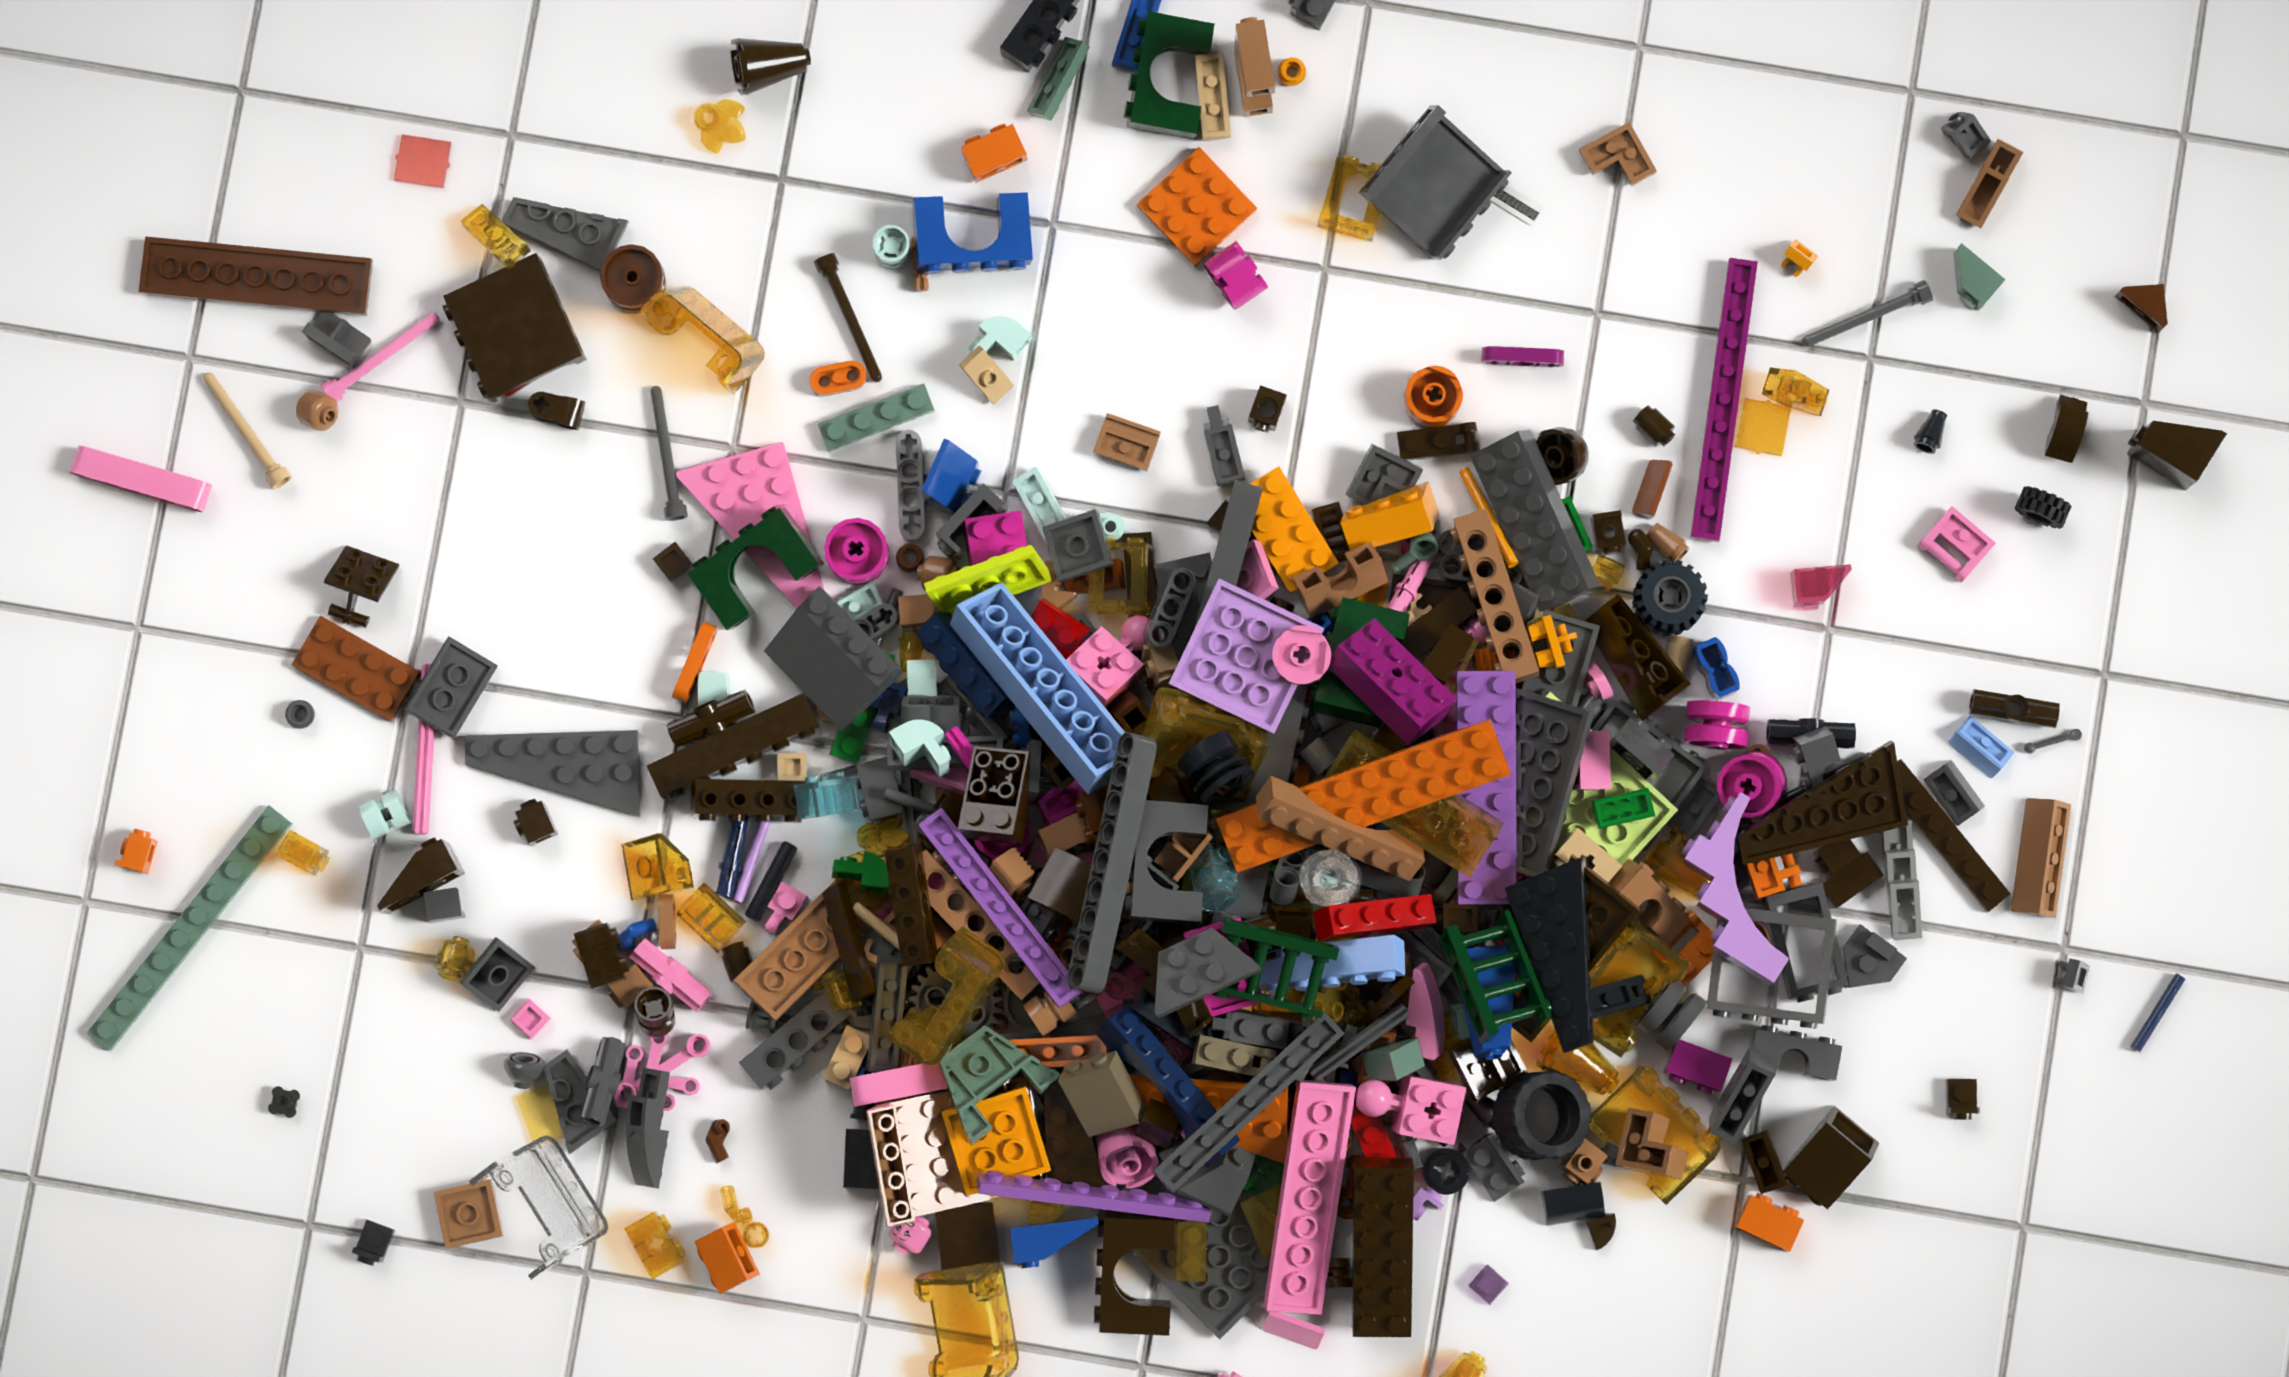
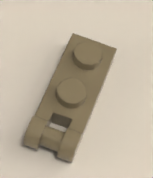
[1192,1035,1277,1077]

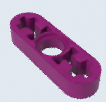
[1481,346,1565,367]

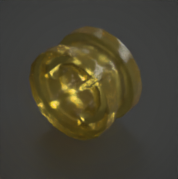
[743,1222,770,1248]

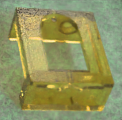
[1317,155,1381,242]
[1088,538,1153,615]

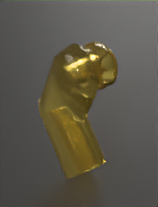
[720,1185,753,1226]

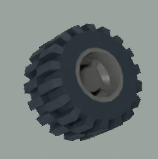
[1632,560,1708,636]

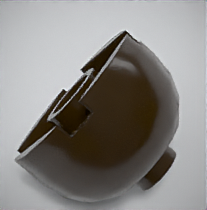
[1536,427,1589,485]

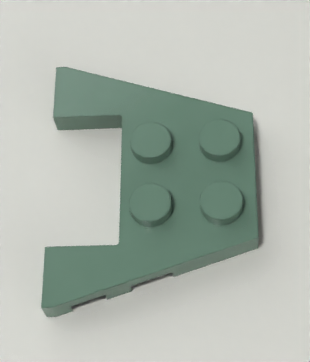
[938,1025,1061,1146]

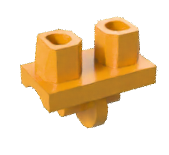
[1526,615,1578,669]

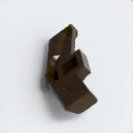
[1115,928,1213,1039]

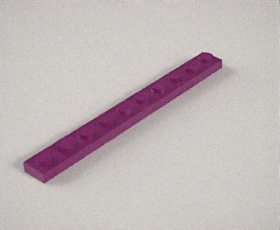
[1690,258,1758,542]

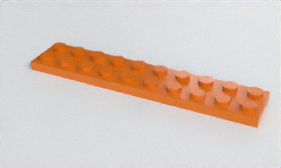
[1216,718,1511,873]

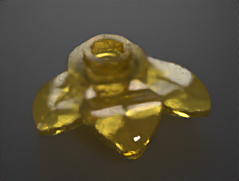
[693,99,746,154]
[857,817,911,858]

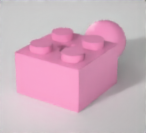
[1066,615,1157,708]
[1355,1074,1466,1145]

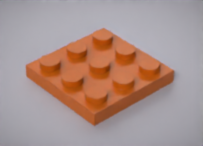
[1137,147,1257,267]

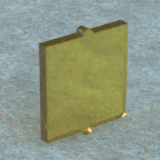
[1735,398,1791,456]
[516,1085,563,1145]

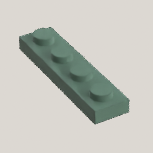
[818,383,935,452]

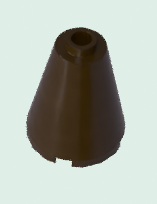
[730,38,811,96]

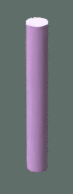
[732,822,771,903]

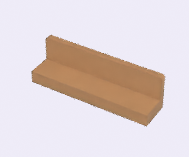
[2011,798,2071,918]

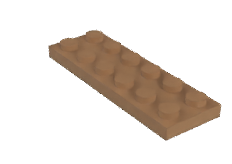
[733,879,893,1022]

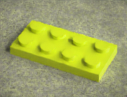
[924,545,1052,615]

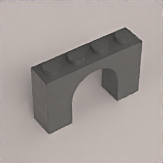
[1123,800,1208,925]

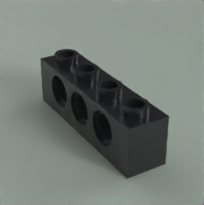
[1000,0,1080,73]

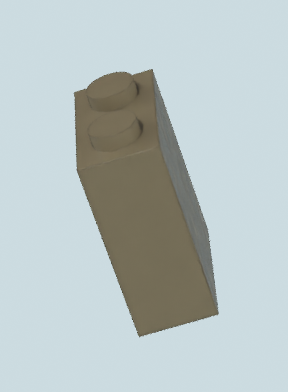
[1058,1051,1146,1137]

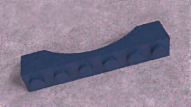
[1095,1004,1240,1168]

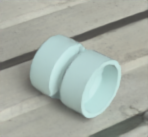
[873,225,911,269]
[358,789,411,840]

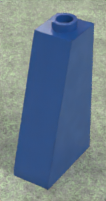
[1460,944,1515,1060]

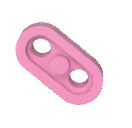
[1584,659,1613,701]

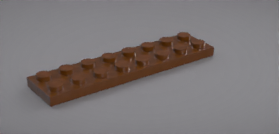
[138,236,373,316]

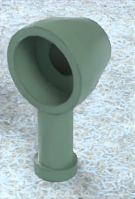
[1390,532,1439,575]

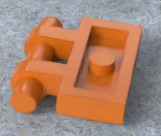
[1744,853,1802,900]

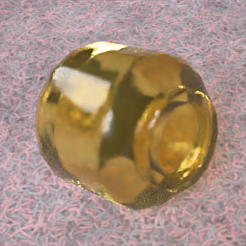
[434,936,476,981]

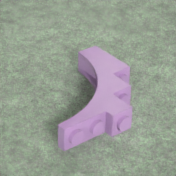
[1681,792,1789,986]

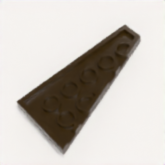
[1735,740,1908,865]
[1512,854,1641,1043]

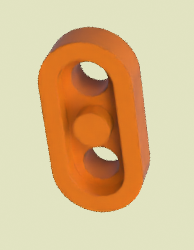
[809,361,867,396]

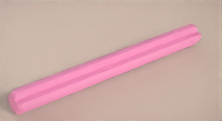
[412,664,435,835]

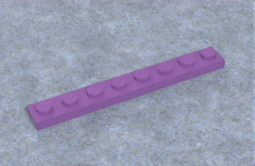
[918,808,1083,1009]
[976,1171,1211,1223]

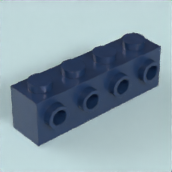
[915,613,1014,718]

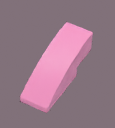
[1405,962,1445,1060]

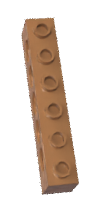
[1450,508,1539,684]
[922,850,1040,1001]

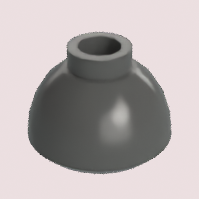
[504,1052,545,1089]

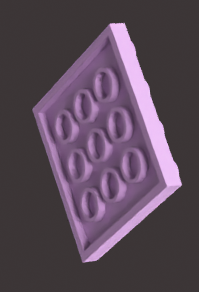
[1169,579,1324,734]

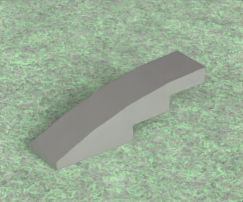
[1882,818,1922,941]

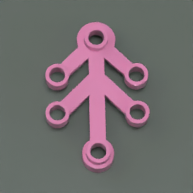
[612,1034,711,1111]

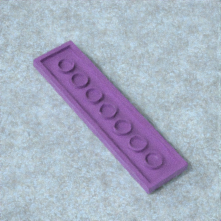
[1456,671,1517,904]

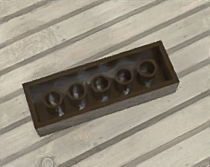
[1351,1158,1414,1337]

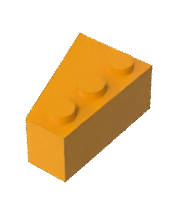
[1340,481,1439,550]

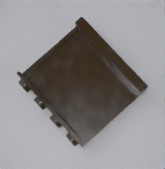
[442,253,587,403]

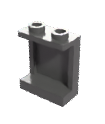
[936,483,1006,560]

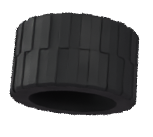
[1492,1071,1591,1160]

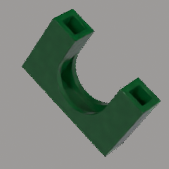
[1123,11,1215,139]
[688,506,824,630]
[1310,597,1410,728]

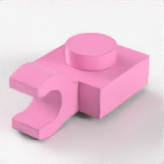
[764,882,807,935]

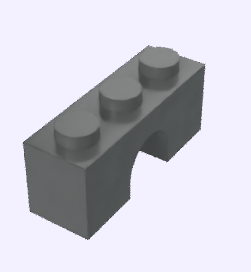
[1792,726,1841,791]
[1750,1025,1842,1081]

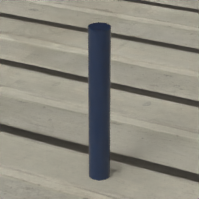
[2130,973,2186,1052]

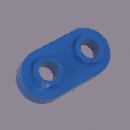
[1009,704,1031,749]

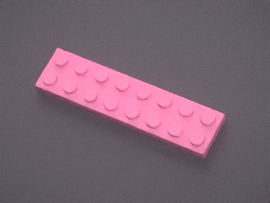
[1263,1080,1356,1315]

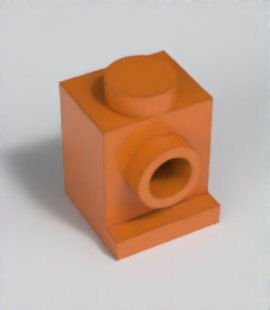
[115,828,158,874]

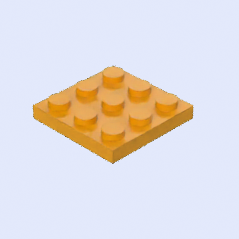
[941,1086,1051,1196]

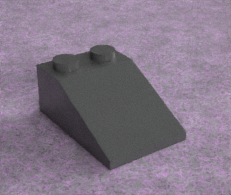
[1610,718,1675,783]

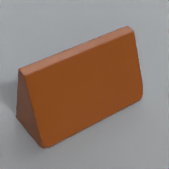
[1632,459,1673,519]

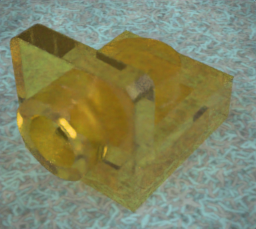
[813,970,862,1013]

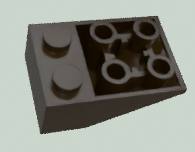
[958,746,1030,845]

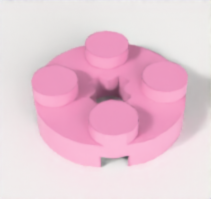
[1272,625,1331,685]

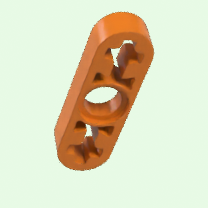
[672,621,718,703]

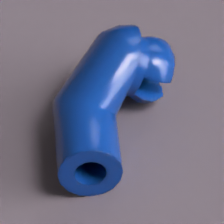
[619,918,657,952]

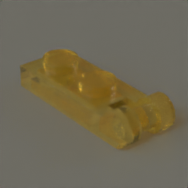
[461,203,531,269]

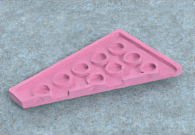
[676,442,824,609]

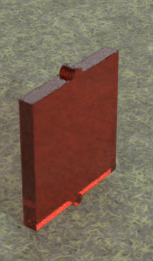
[394,134,452,188]

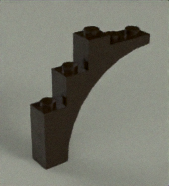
[1358,623,1475,766]

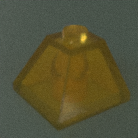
[621,833,694,901]

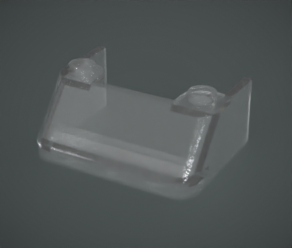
[469,1136,608,1280]

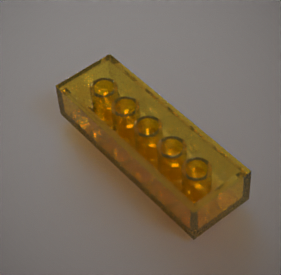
[1324,729,1504,878]

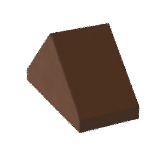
[2114,284,2168,333]

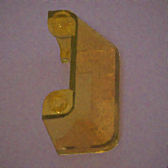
[1143,687,1269,799]
[914,1262,1019,1377]

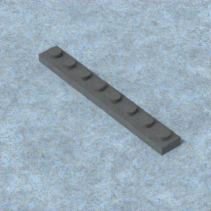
[1152,1012,1345,1193]

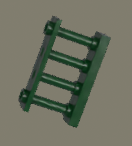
[1439,910,1552,1044]
[1211,917,1339,1020]

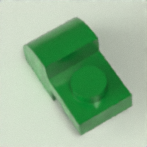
[831,851,890,895]

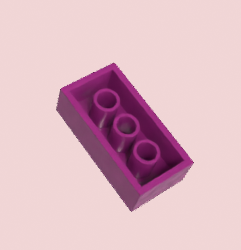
[1329,618,1457,746]

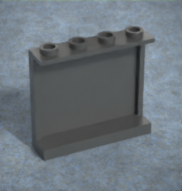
[1358,105,1512,260]

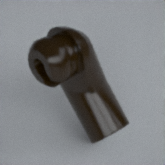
[1628,529,1653,571]

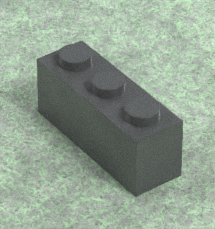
[1709,1047,1776,1144]

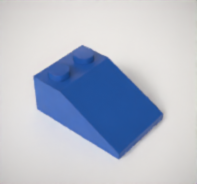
[921,438,982,515]
[1010,1218,1099,1269]

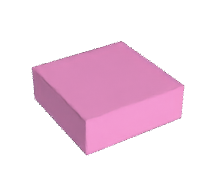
[510,999,551,1040]

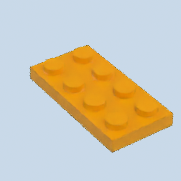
[1230,466,1339,594]

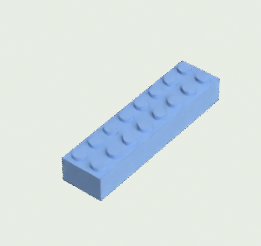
[950,582,1125,795]

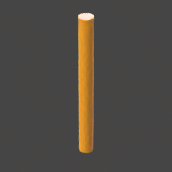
[1459,467,1519,568]

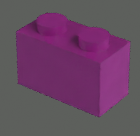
[1663,1039,1733,1095]

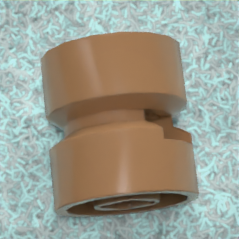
[1023,991,1077,1036]

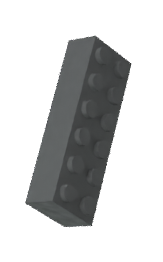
[1470,430,1600,612]

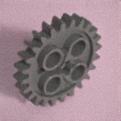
[908,956,1003,1051]

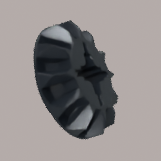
[1423,1148,1469,1195]

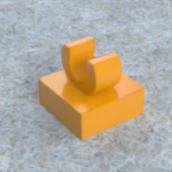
[1781,239,1818,277]

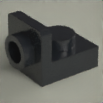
[352,1219,395,1266]

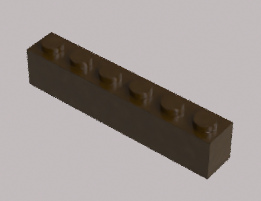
[647,693,820,801]

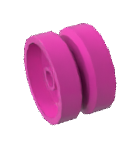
[824,518,890,586]
[1683,700,1750,750]
[1717,751,1787,818]

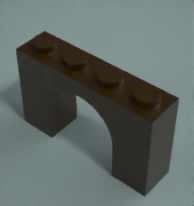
[1040,689,1154,791]
[1094,1211,1175,1336]

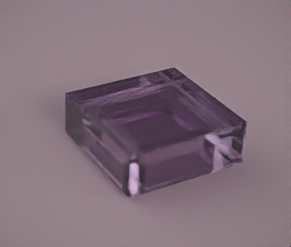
[1468,1264,1509,1305]

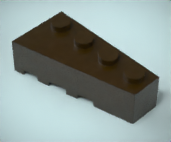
[1585,594,1691,721]
[1044,1069,1109,1188]

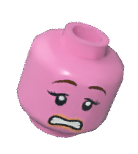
[889,1216,933,1255]

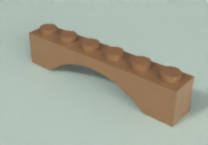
[1256,776,1425,881]

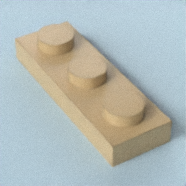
[1195,52,1231,141]

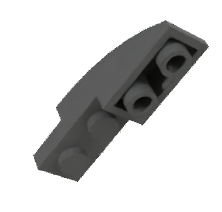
[626,1068,670,1189]

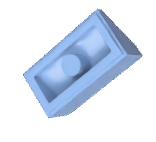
[1948,716,2014,778]

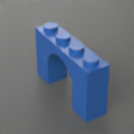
[912,192,1033,274]

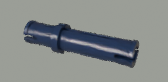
[715,817,749,898]

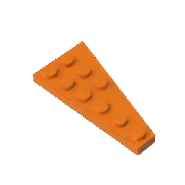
[1130,1075,1290,1164]

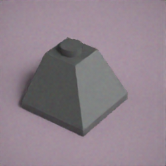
[1176,1145,1256,1217]

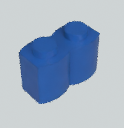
[1693,637,1740,701]

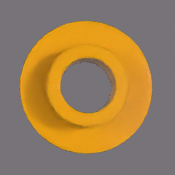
[1278,57,1306,86]

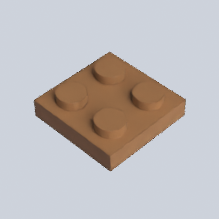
[434,1179,504,1249]

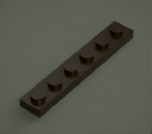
[1897,759,2011,912]

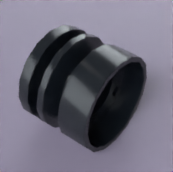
[1177,731,1255,807]

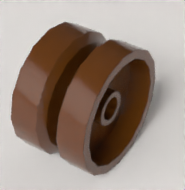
[600,244,667,314]

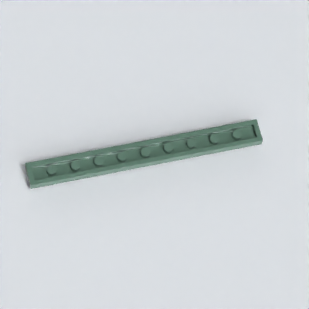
[87,805,293,1051]

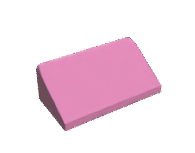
[1263,1311,1325,1349]

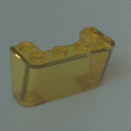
[640,286,765,395]
[1589,1065,1721,1205]

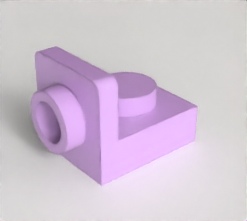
[1413,1186,1444,1221]

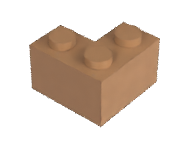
[1615,1107,1688,1180]

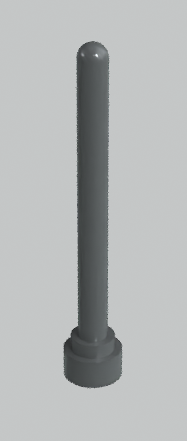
[1802,280,1933,347]
[650,385,688,521]

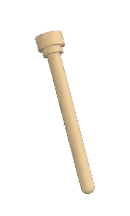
[203,372,292,489]

